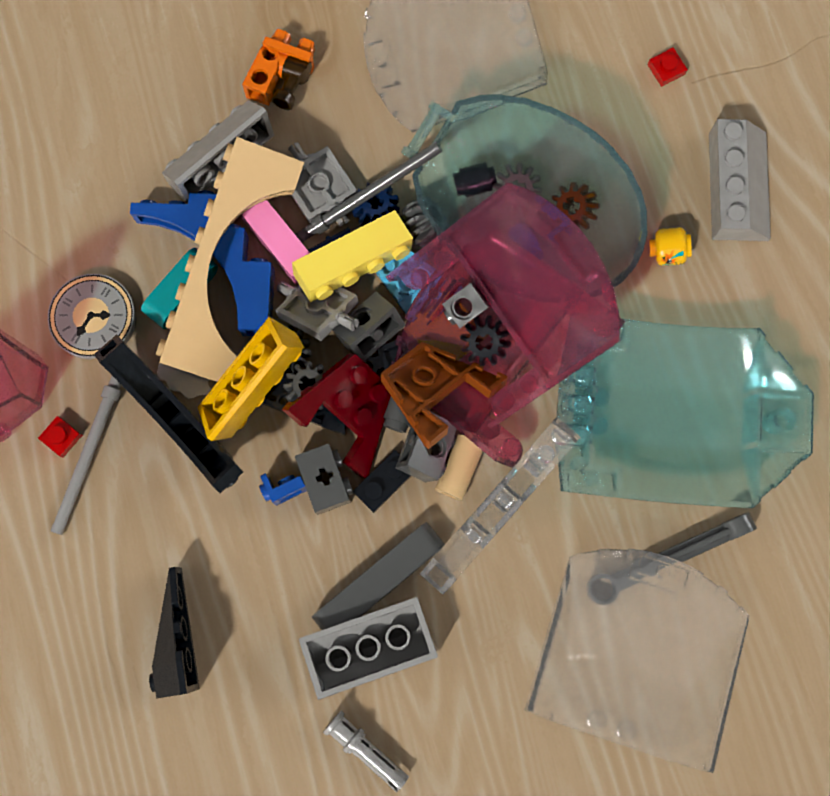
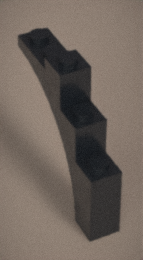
[94,334,243,493]

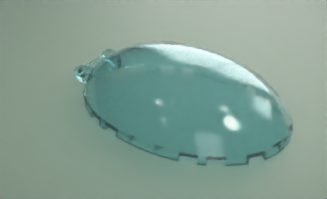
[401,94,648,303]

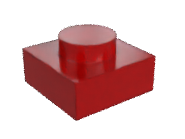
[647,47,688,87]
[38,416,83,458]

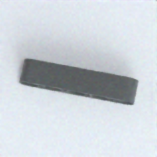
[312,522,446,630]

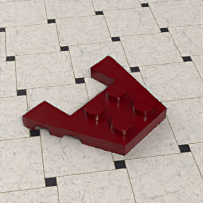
[282,353,391,478]

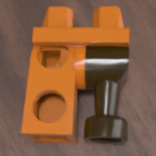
[242,29,315,110]

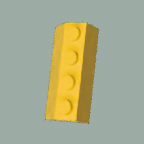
[197,317,304,441]

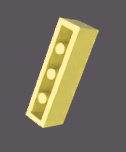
[292,210,413,303]

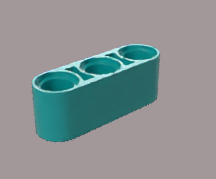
[141,248,218,329]

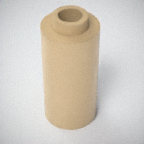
[435,431,485,501]

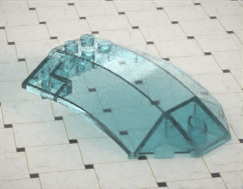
[555,312,814,508]

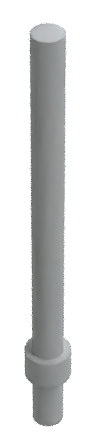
[51,376,122,535]

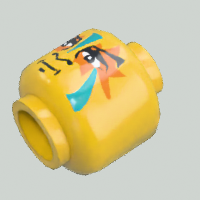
[649,227,692,266]

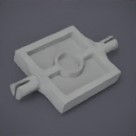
[289,142,357,227]
[276,281,359,341]

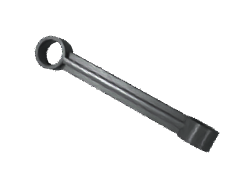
[586,512,757,604]

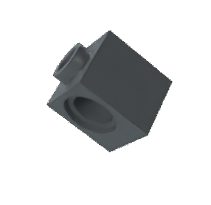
[442,279,494,328]

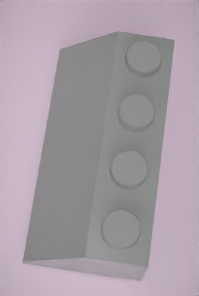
[162,100,274,204]
[709,119,771,241]
[299,597,438,700]

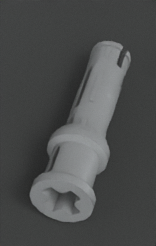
[323,711,409,793]

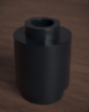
[453,162,497,197]

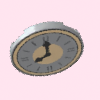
[48,274,137,360]

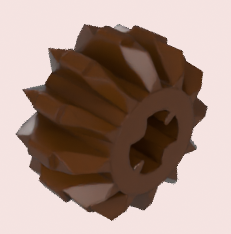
[549,182,600,233]

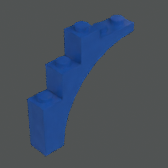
[130,190,275,336]

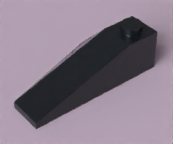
[149,567,200,699]

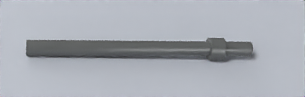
[295,141,443,243]

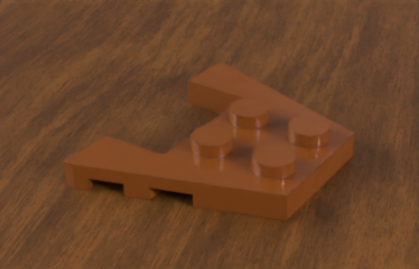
[381,342,508,449]

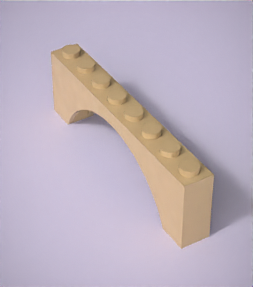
[156,137,304,382]

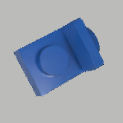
[259,473,307,506]

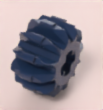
[352,182,400,227]

